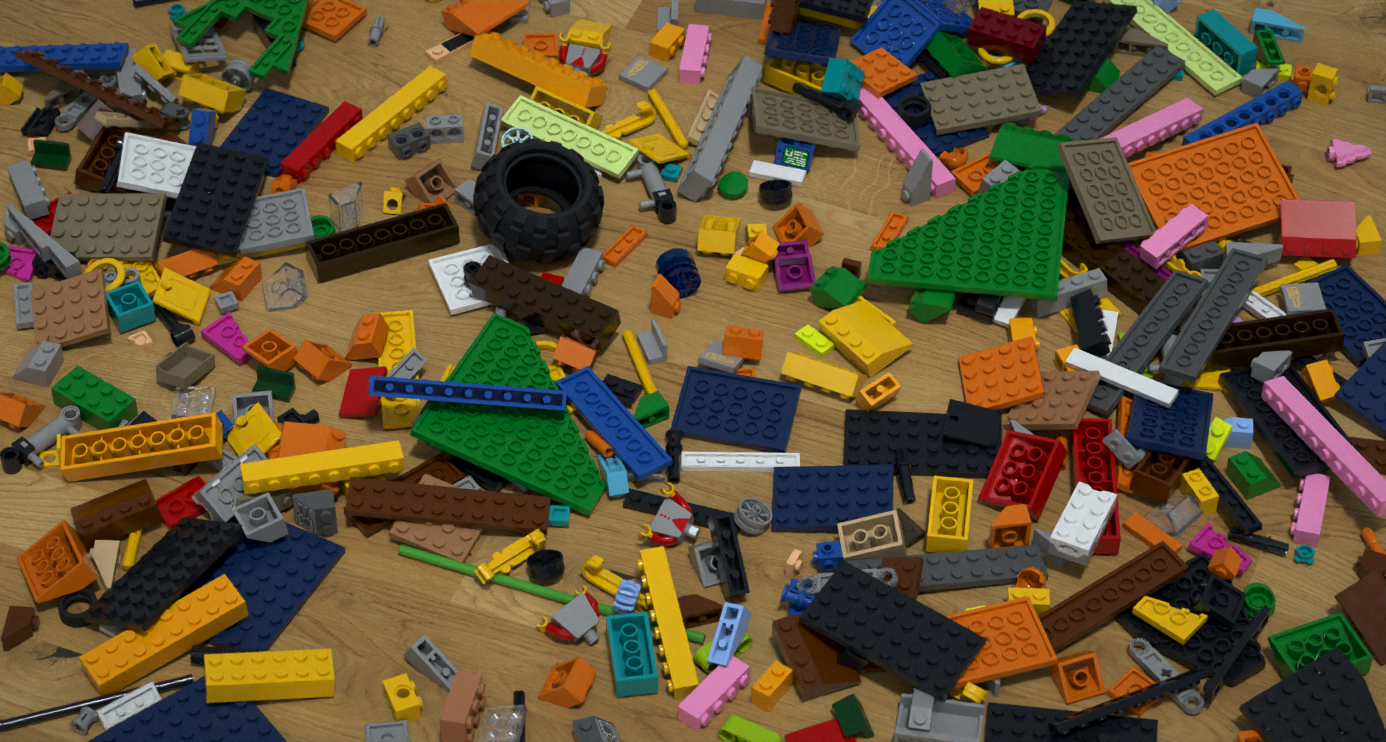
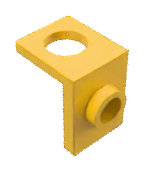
[383,187,406,214]
[40,434,62,468]

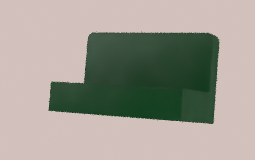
[31,139,72,171]
[252,366,296,403]
[832,693,875,739]

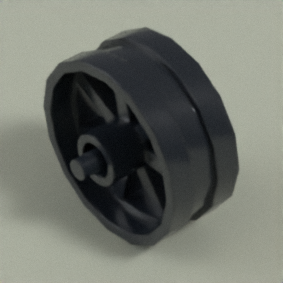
[759,179,793,204]
[527,549,565,580]

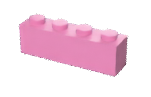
[679,24,712,84]
[1140,204,1208,269]
[1290,473,1331,548]
[678,656,750,732]

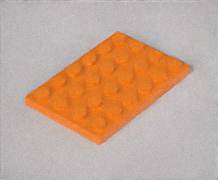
[946,596,1058,689]

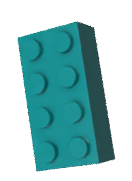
[1194,9,1258,77]
[606,612,658,697]

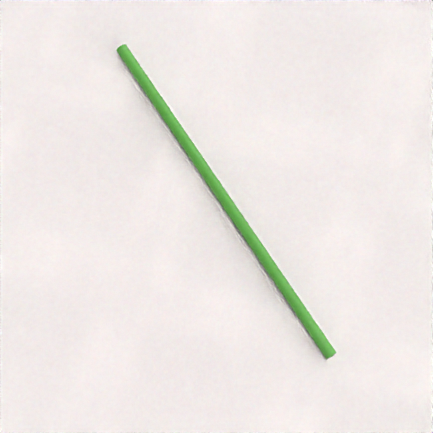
[398,544,706,644]

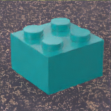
[821,58,865,102]
[106,281,156,333]

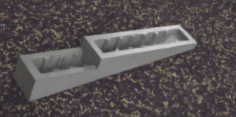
[7,204,82,279]

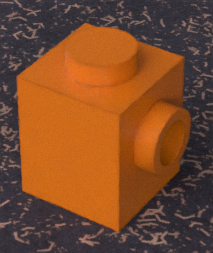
[1290,64,1314,93]
[1207,546,1242,580]

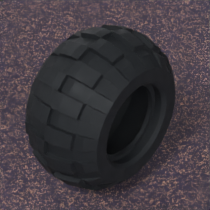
[473,139,604,263]

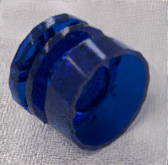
[655,248,701,298]

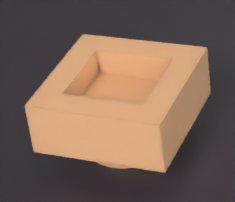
[785,549,804,579]

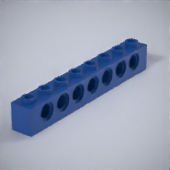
[1182,80,1303,146]

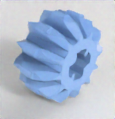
[613,580,641,614]

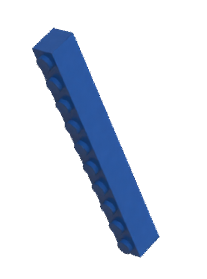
[367,376,567,411]

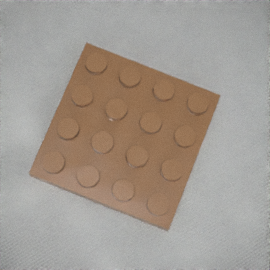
[31,269,110,347]
[1004,371,1101,430]
[389,474,485,563]

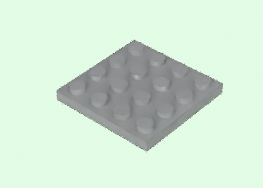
[240,188,315,255]

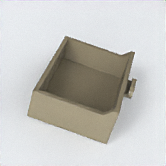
[156,342,215,390]

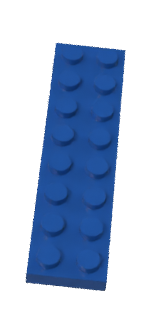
[0,42,129,72]
[555,366,672,481]

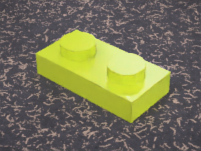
[1256,60,1292,81]
[794,324,835,359]
[1206,417,1234,461]

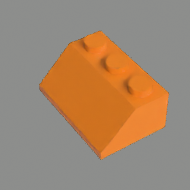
[152,249,218,279]

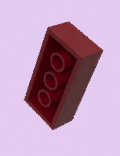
[967,7,1047,64]

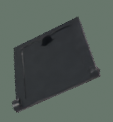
[942,399,1003,449]

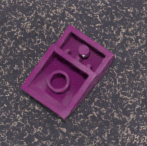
[771,240,815,292]

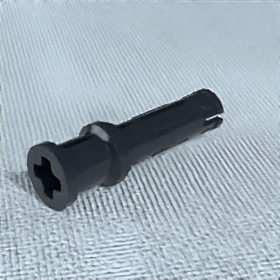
[665,429,683,484]

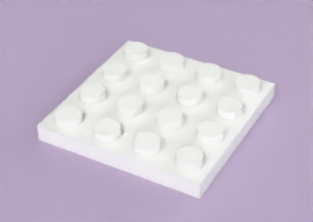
[117,132,196,199]
[428,244,509,315]

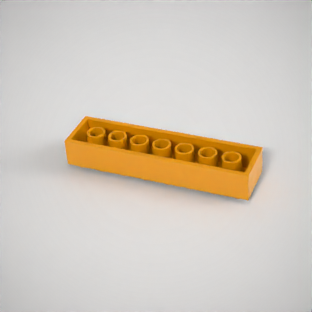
[469,32,608,108]
[61,412,222,482]
[79,574,249,696]

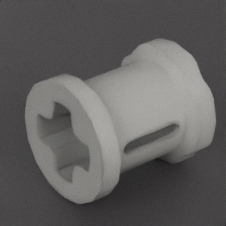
[70,707,98,735]

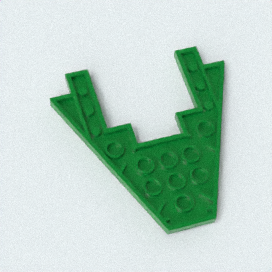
[173,0,309,81]

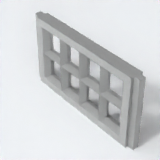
[170,24,228,62]

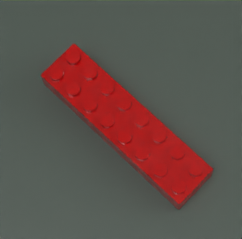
[1070,418,1121,554]

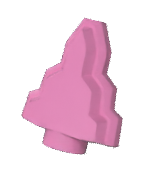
[1326,139,1372,168]

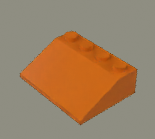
[441,0,530,36]
[277,422,346,496]
[17,520,99,603]

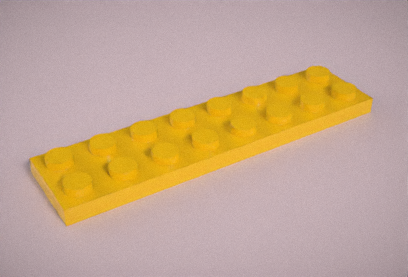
[378,310,422,429]

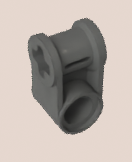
[160,102,191,131]

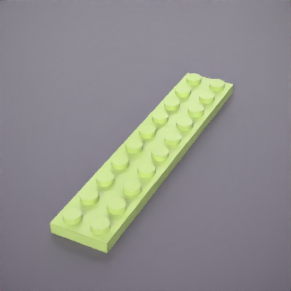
[1103,0,1243,96]

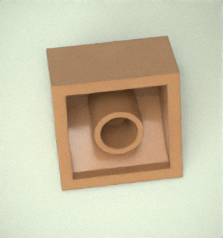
[404,158,458,203]

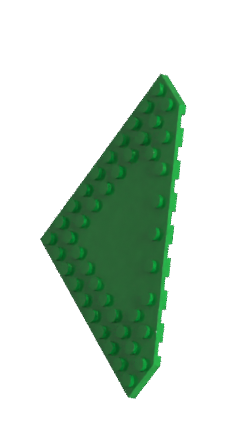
[867,163,1069,301]
[410,313,606,516]

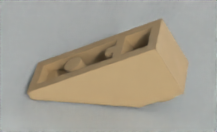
[90,540,122,592]

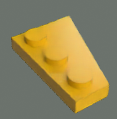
[1132,596,1208,645]

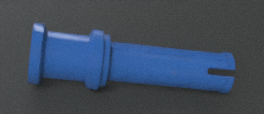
[780,584,815,608]

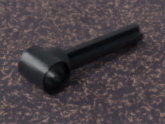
[792,82,860,121]
[99,136,124,194]
[150,296,195,348]

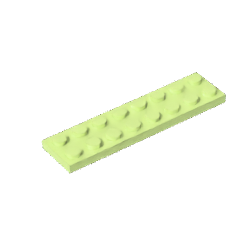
[501,95,639,179]

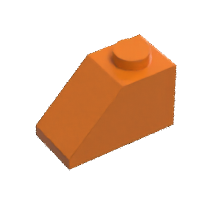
[651,274,682,319]

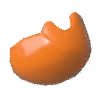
[939,148,968,170]
[1015,567,1046,589]

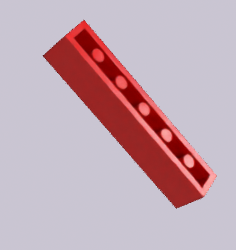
[280,101,363,184]

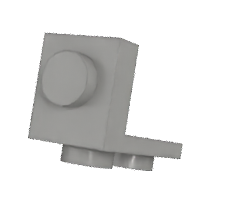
[1102,429,1149,469]

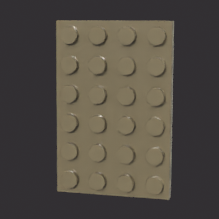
[920,64,1042,135]
[750,87,861,152]
[1056,137,1156,244]
[50,193,167,261]

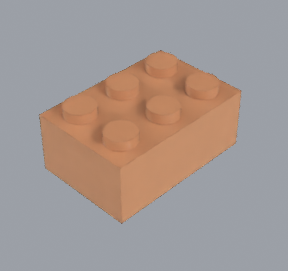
[440,670,486,742]

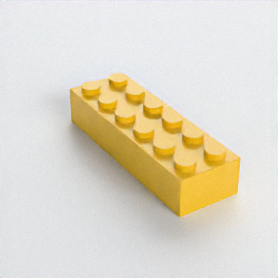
[204,648,335,703]

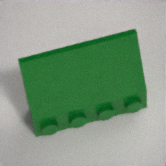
[989,122,1073,168]
[1268,612,1373,679]

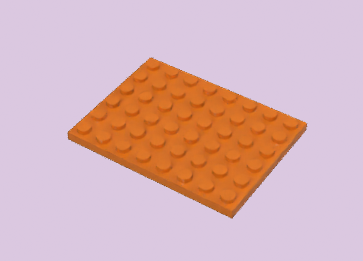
[1128,122,1301,254]

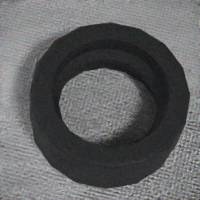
[897,95,931,127]
[58,589,97,628]

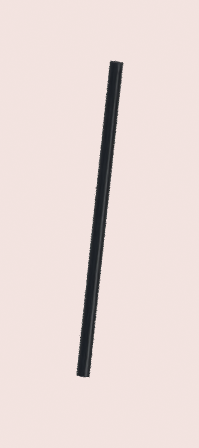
[0,674,194,731]

